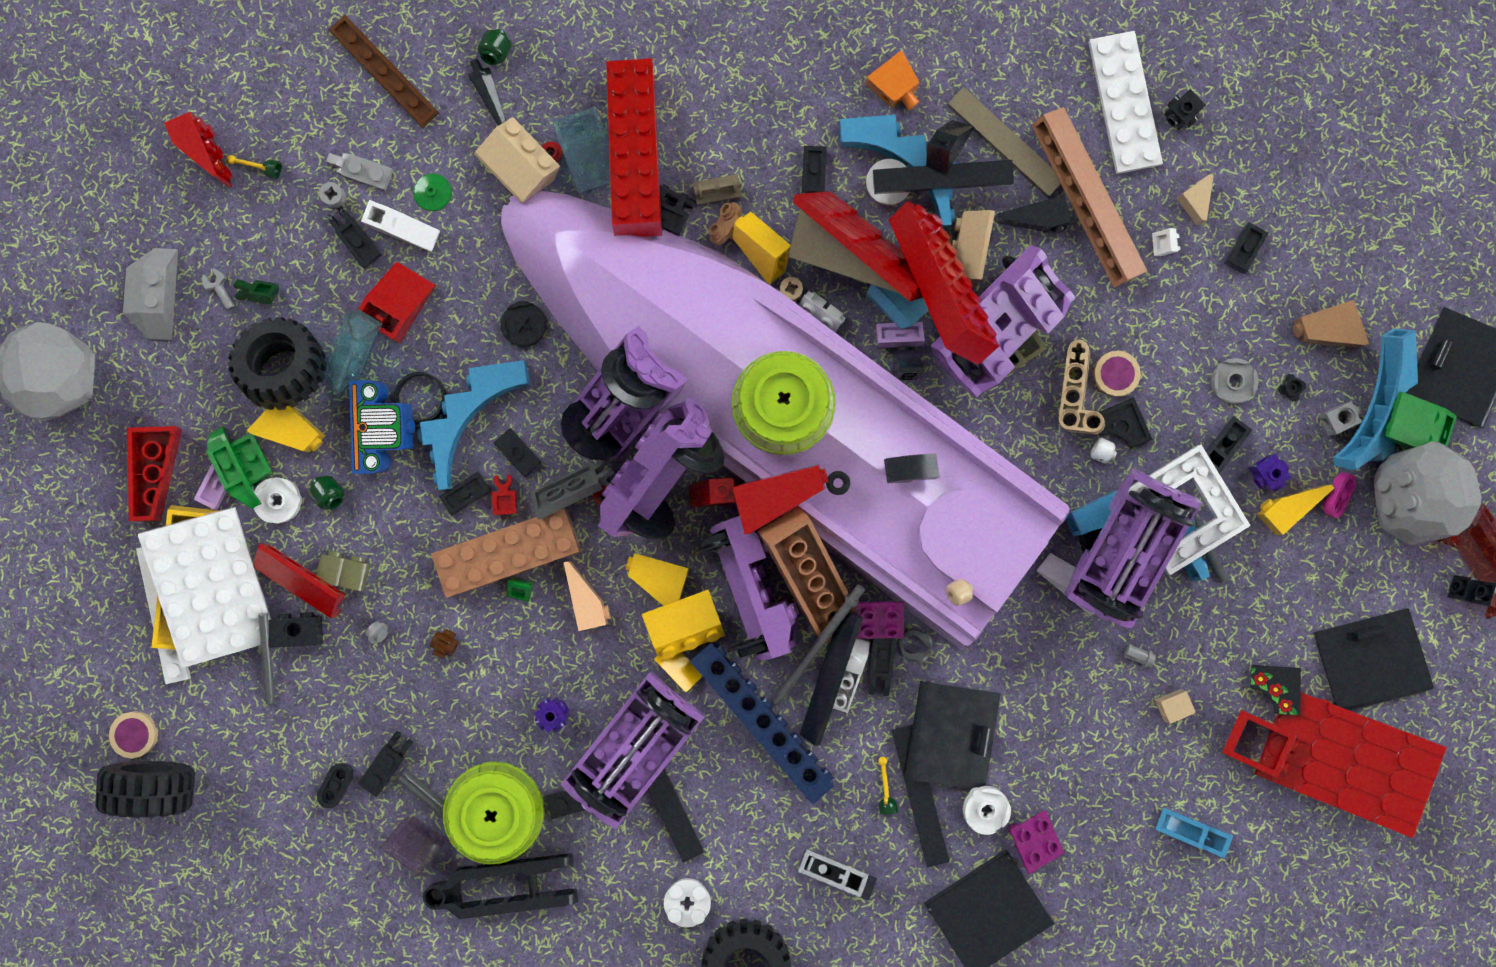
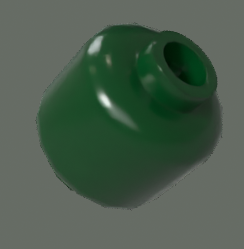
[478,29,511,65]
[309,476,344,510]

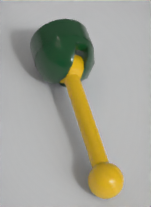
[226,155,282,179]
[878,756,898,814]

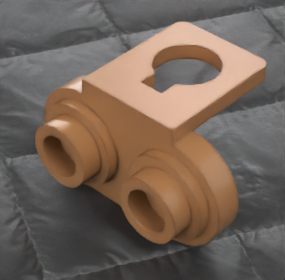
[709,202,742,245]

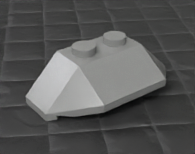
[123,248,178,340]

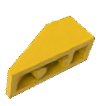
[1257,485,1334,535]

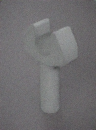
[202,269,235,311]

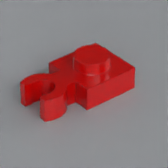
[492,475,518,515]

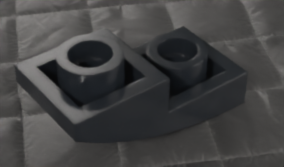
[884,453,940,483]
[1447,575,1496,608]

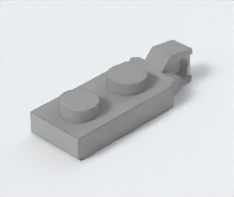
[326,153,393,191]

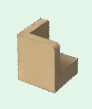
[1155,689,1195,724]

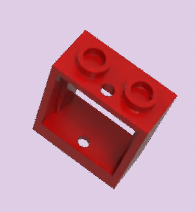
[1222,710,1299,778]

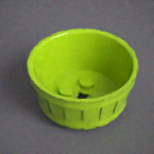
[731,351,836,456]
[443,761,545,864]

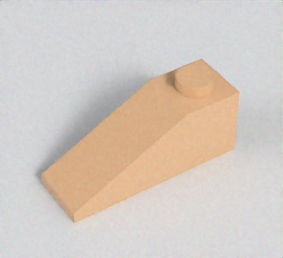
[564,561,611,631]

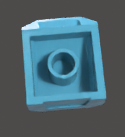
[867,284,928,329]

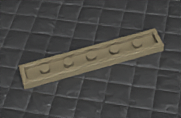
[947,87,1061,198]

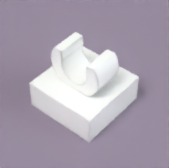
[1152,228,1180,256]

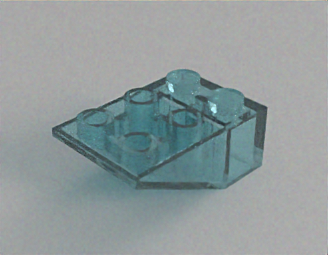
[552,106,610,193]

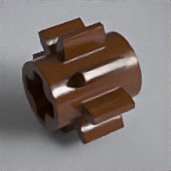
[430,629,459,659]

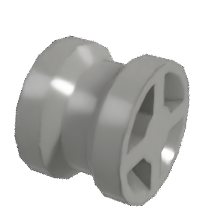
[319,182,347,209]

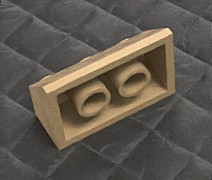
[474,117,560,204]
[951,210,995,288]

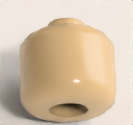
[946,579,973,606]

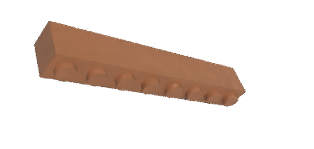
[1031,107,1147,288]

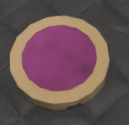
[1093,351,1141,397]
[109,711,158,759]

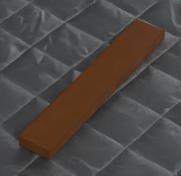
[328,14,439,128]

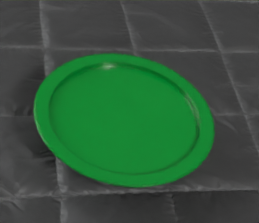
[413,173,452,211]

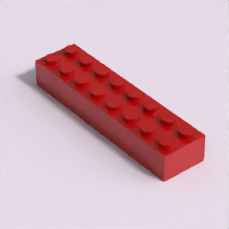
[606,58,662,237]
[889,201,999,365]

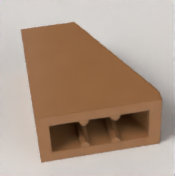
[1293,300,1369,348]

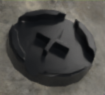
[500,301,546,347]

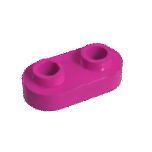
[1323,472,1356,518]

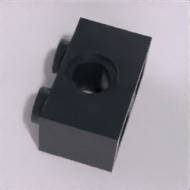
[269,612,323,648]

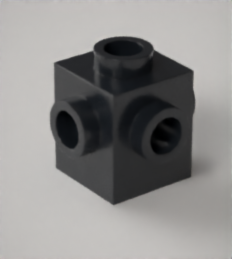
[1164,89,1206,131]

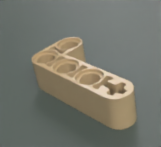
[1059,340,1105,435]

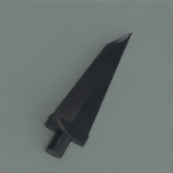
[468,59,506,126]

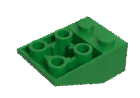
[1385,391,1457,449]

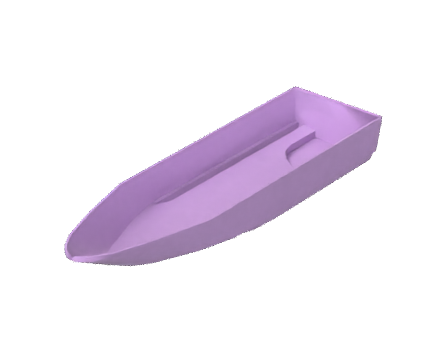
[501,191,1070,650]

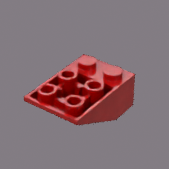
[164,112,233,188]
[354,262,436,344]

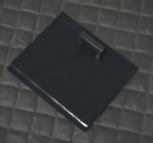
[1405,307,1496,429]
[1314,608,1433,711]
[904,681,1001,789]
[924,849,1055,967]

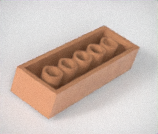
[758,505,856,644]
[431,508,582,598]

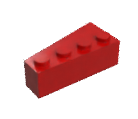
[127,426,182,522]

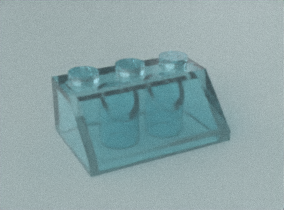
[326,309,382,395]

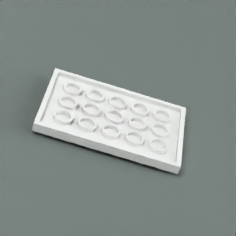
[138,507,271,668]

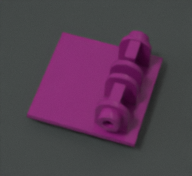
[856,602,904,639]
[1008,810,1064,874]

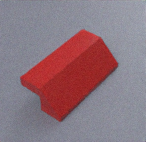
[253,543,346,618]

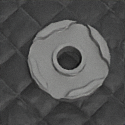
[1211,358,1259,404]

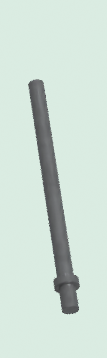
[772,585,865,705]

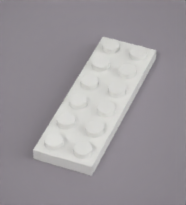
[1088,31,1163,174]

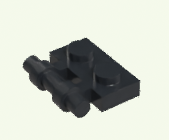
[660,184,696,236]

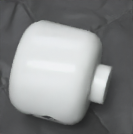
[1091,438,1117,464]

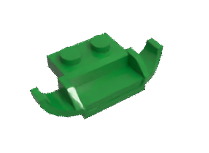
[206,426,274,509]

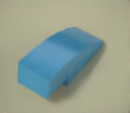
[1155,808,1233,858]

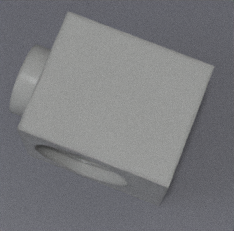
[1318,401,1362,436]

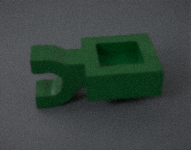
[234,279,279,304]

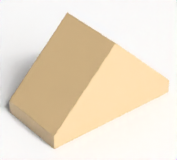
[1177,175,1214,225]

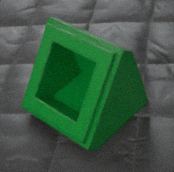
[507,577,534,602]

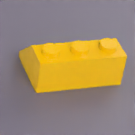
[642,589,725,660]

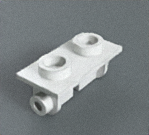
[799,291,846,333]

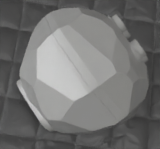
[0,322,96,421]
[1374,441,1482,545]

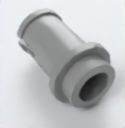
[1123,644,1156,668]

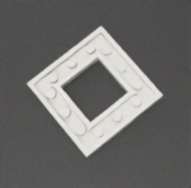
[1129,445,1251,575]

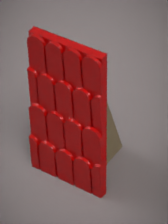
[788,191,923,302]
[1254,692,1447,838]

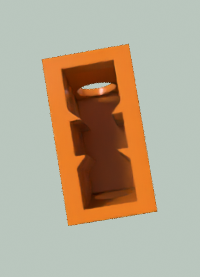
[865,50,920,111]

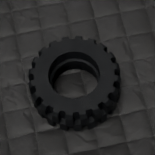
[228,317,326,410]
[95,761,195,818]
[701,918,791,967]

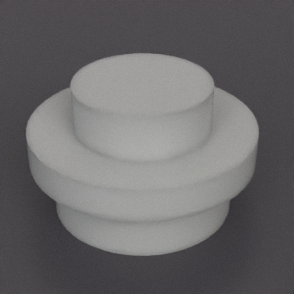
[366,621,388,644]

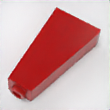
[732,464,828,535]
[689,478,736,508]

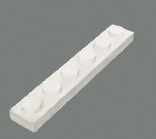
[136,548,191,684]

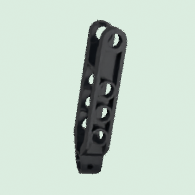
[423,853,578,919]

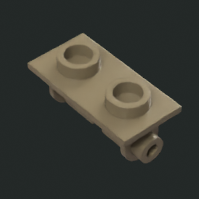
[693,174,742,205]

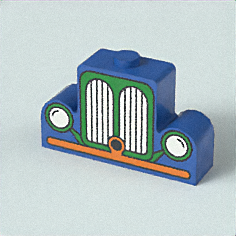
[349,380,415,474]

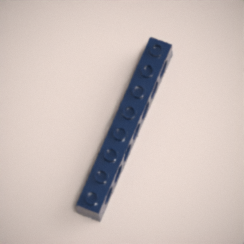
[690,642,834,805]

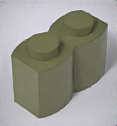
[316,550,371,591]

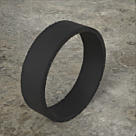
[394,372,447,423]

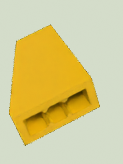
[733,211,791,285]
[247,406,325,452]
[626,553,689,606]

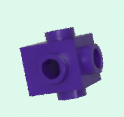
[1249,454,1291,492]
[534,697,570,733]

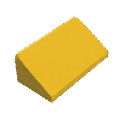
[654,652,702,692]

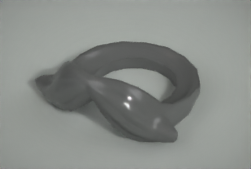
[899,630,933,666]

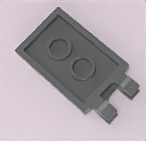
[530,459,615,520]

